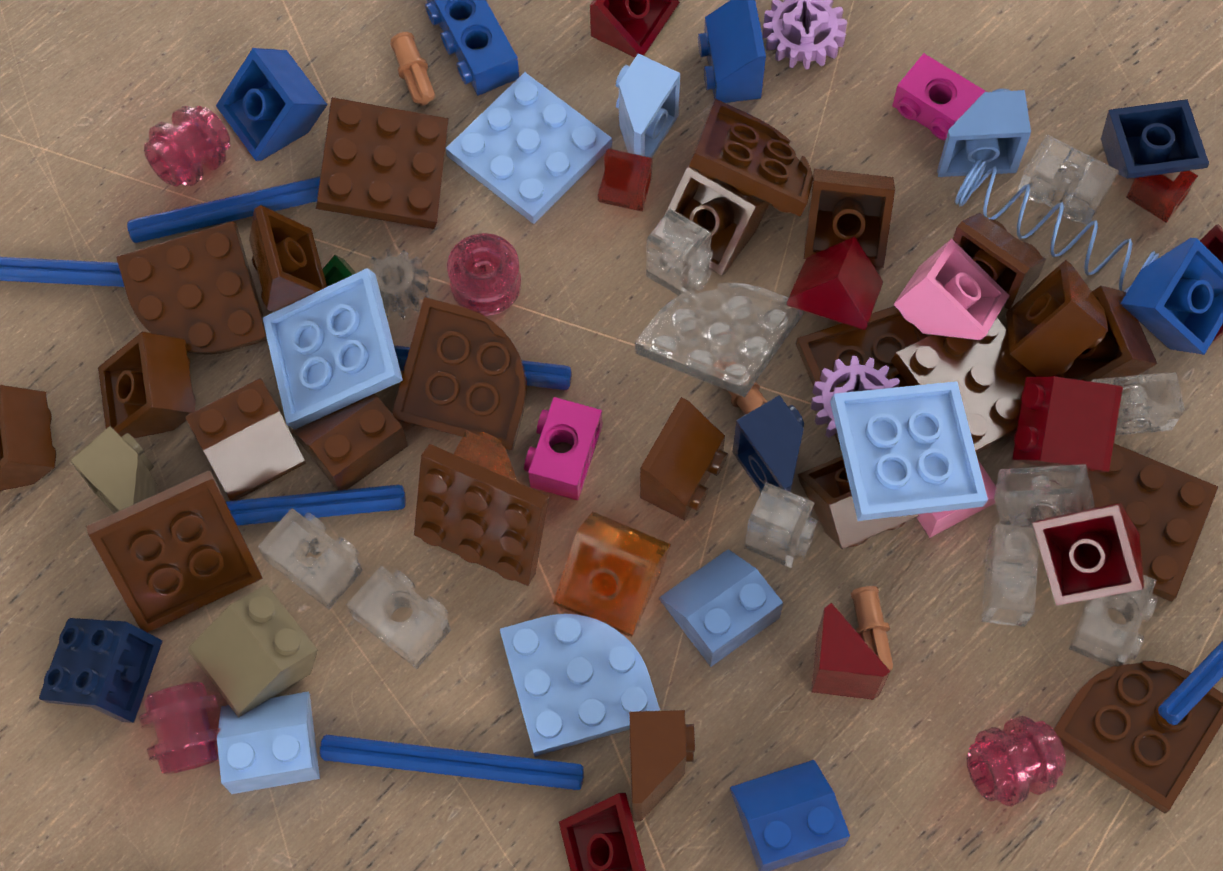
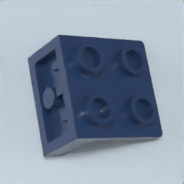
[39,618,163,723]

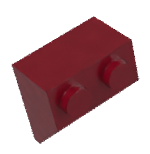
[1012,376,1123,472]

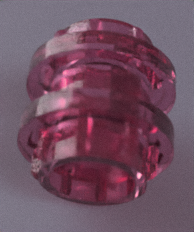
[144,105,231,187]
[447,233,521,316]
[139,682,221,775]
[966,716,1066,806]

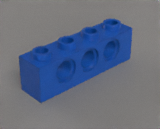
[425,0,519,96]

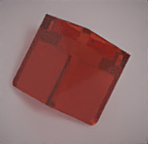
[598,149,653,212]
[1126,170,1198,223]

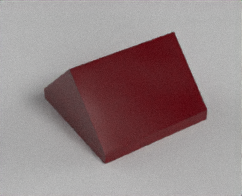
[590,0,680,58]
[786,236,883,330]
[1032,503,1144,606]
[812,603,891,700]
[559,793,646,871]

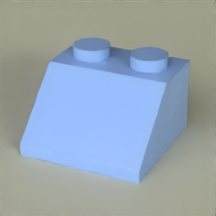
[616,53,680,175]
[217,691,320,794]

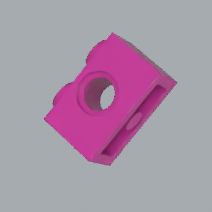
[892,53,987,140]
[524,397,603,500]

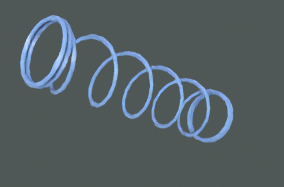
[955,159,1159,293]

